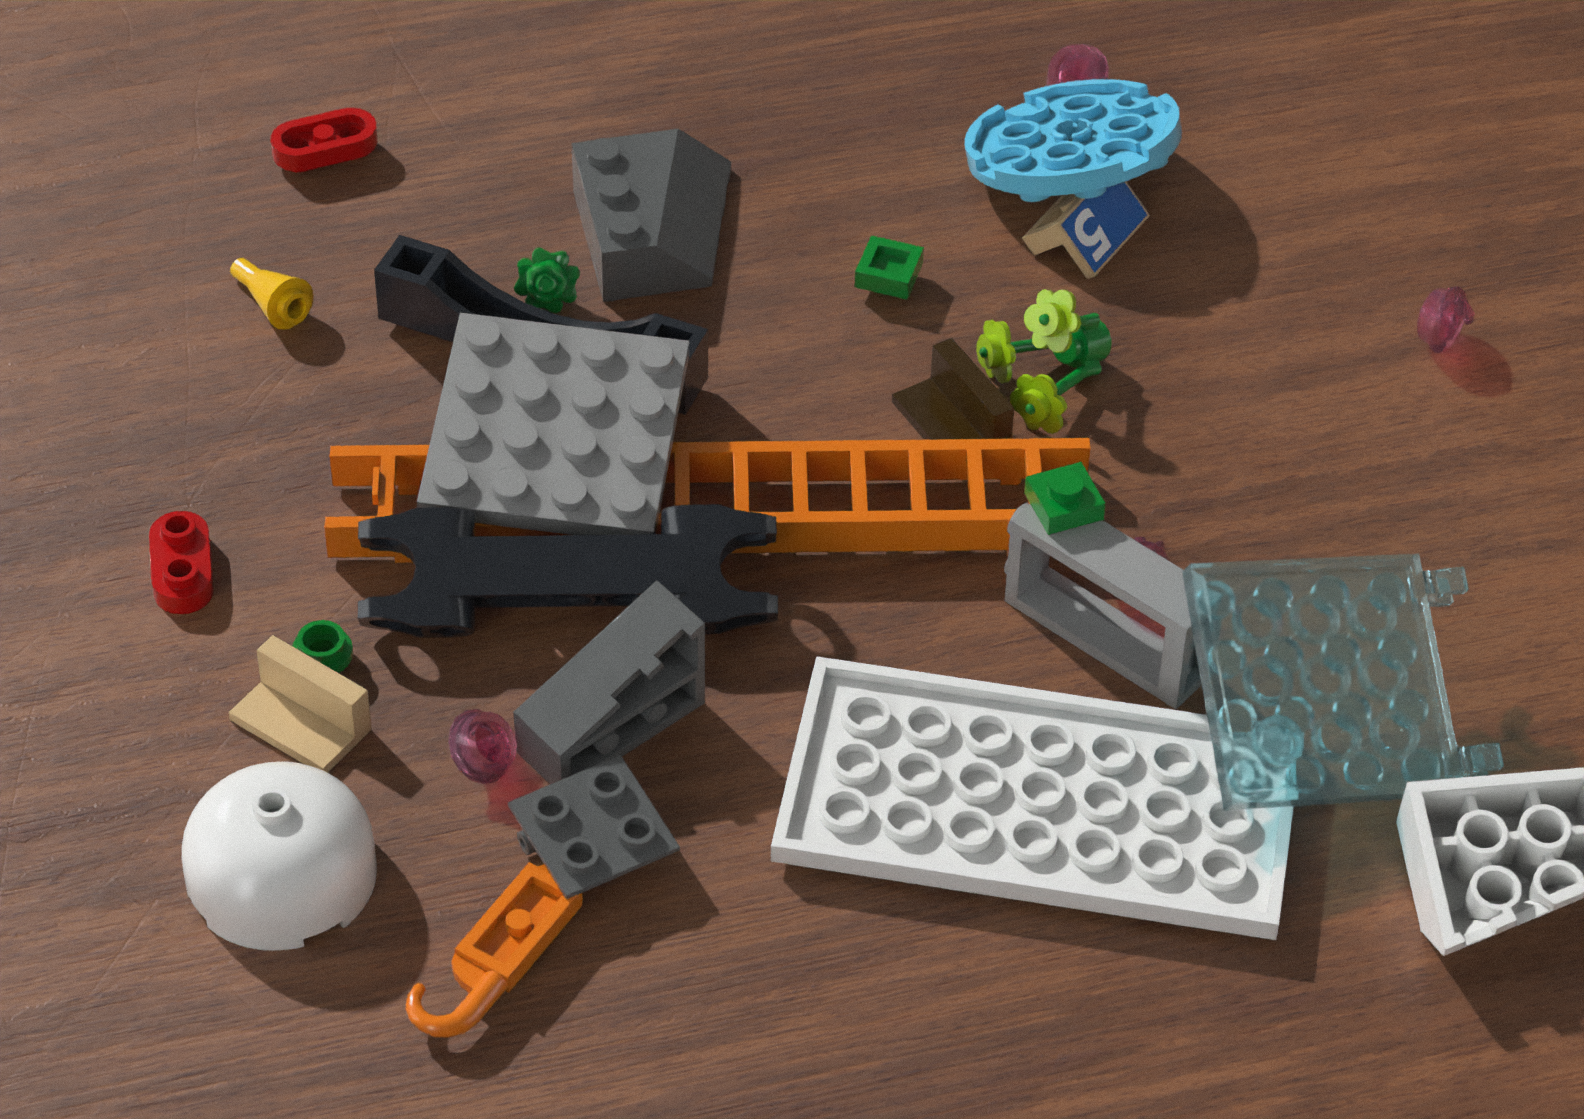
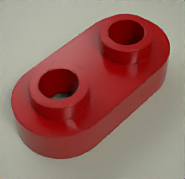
[270,108,378,173]
[149,511,214,614]

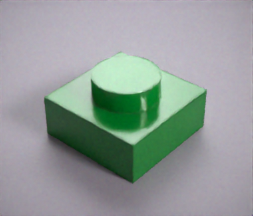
[854,235,924,300]
[1024,462,1106,535]

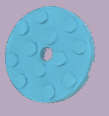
[965,79,1182,202]

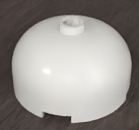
[182,762,377,951]

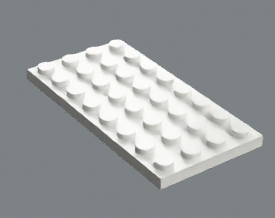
[771,656,1303,940]

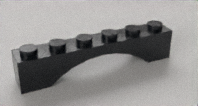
[374,235,708,415]

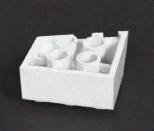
[1396,767,1584,956]

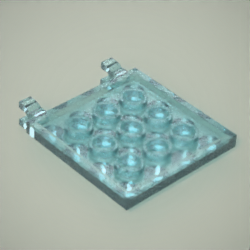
[1182,553,1504,811]

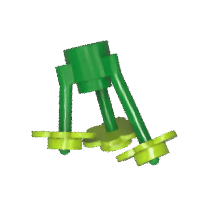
[976,289,1112,434]

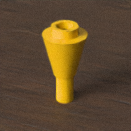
[230,258,314,330]

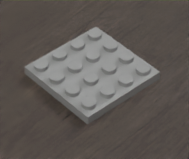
[417,313,689,535]

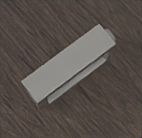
[1004,503,1224,709]

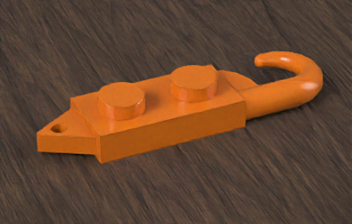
[406,862,583,1038]

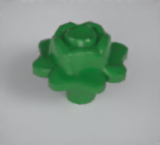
[514,247,580,313]

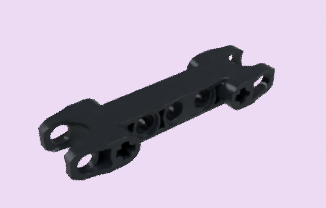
[358,504,778,638]

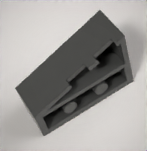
[513,581,705,784]

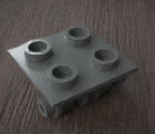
[508,755,680,899]

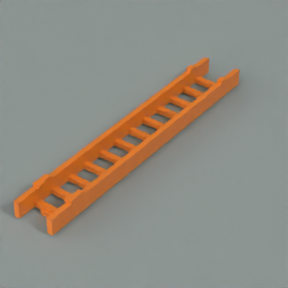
[324,438,1091,563]

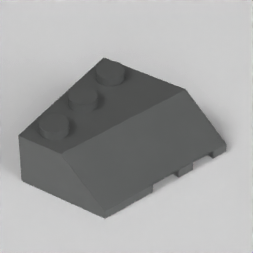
[572,128,732,302]

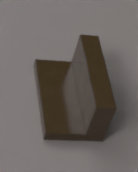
[892,338,1014,440]

